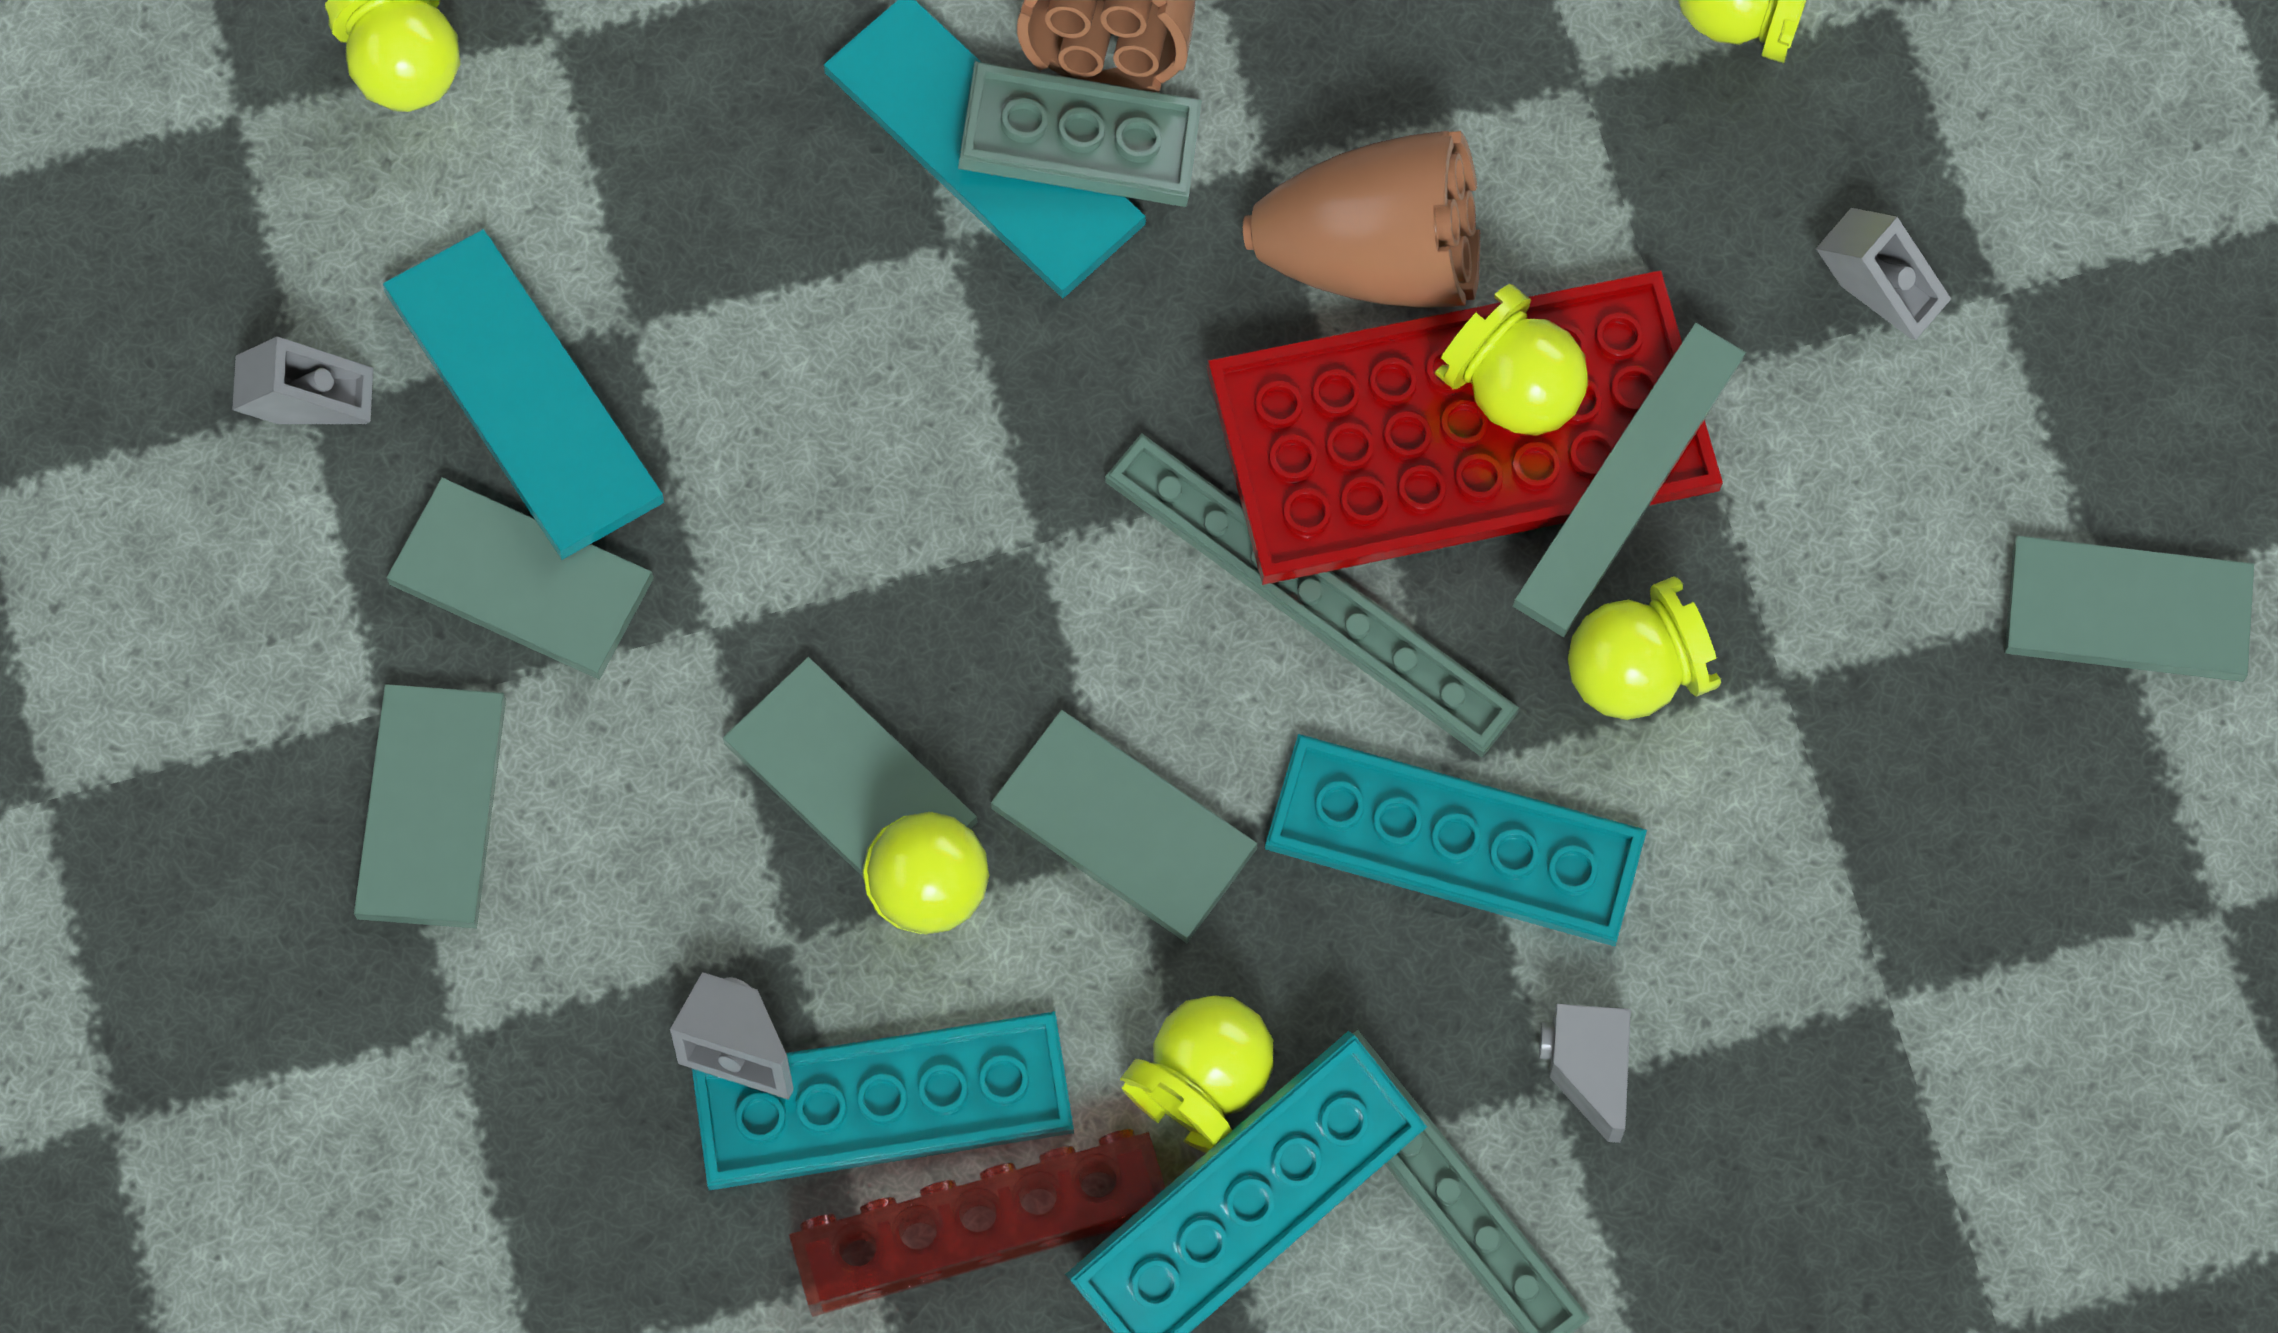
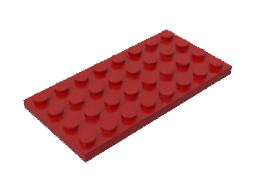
[1207,270,1723,585]

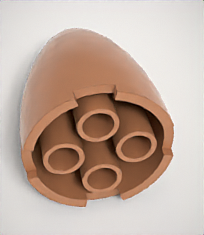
[1017,0,1196,92]
[1243,131,1480,308]

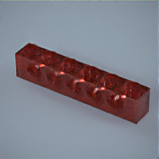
[789,1129,1166,1317]

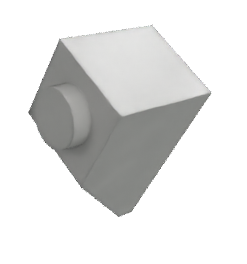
[1816,208,1951,340]
[232,336,373,424]
[670,972,794,1100]
[1539,1004,1631,1143]

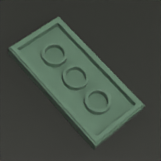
[958,61,1202,207]
[387,478,654,680]
[2005,536,2254,682]
[723,657,978,877]
[354,684,506,929]
[991,710,1257,943]

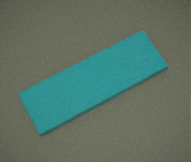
[824,0,1146,299]
[383,229,664,560]
[1265,734,1647,946]
[692,1011,1074,1190]
[1065,1031,1427,1333]

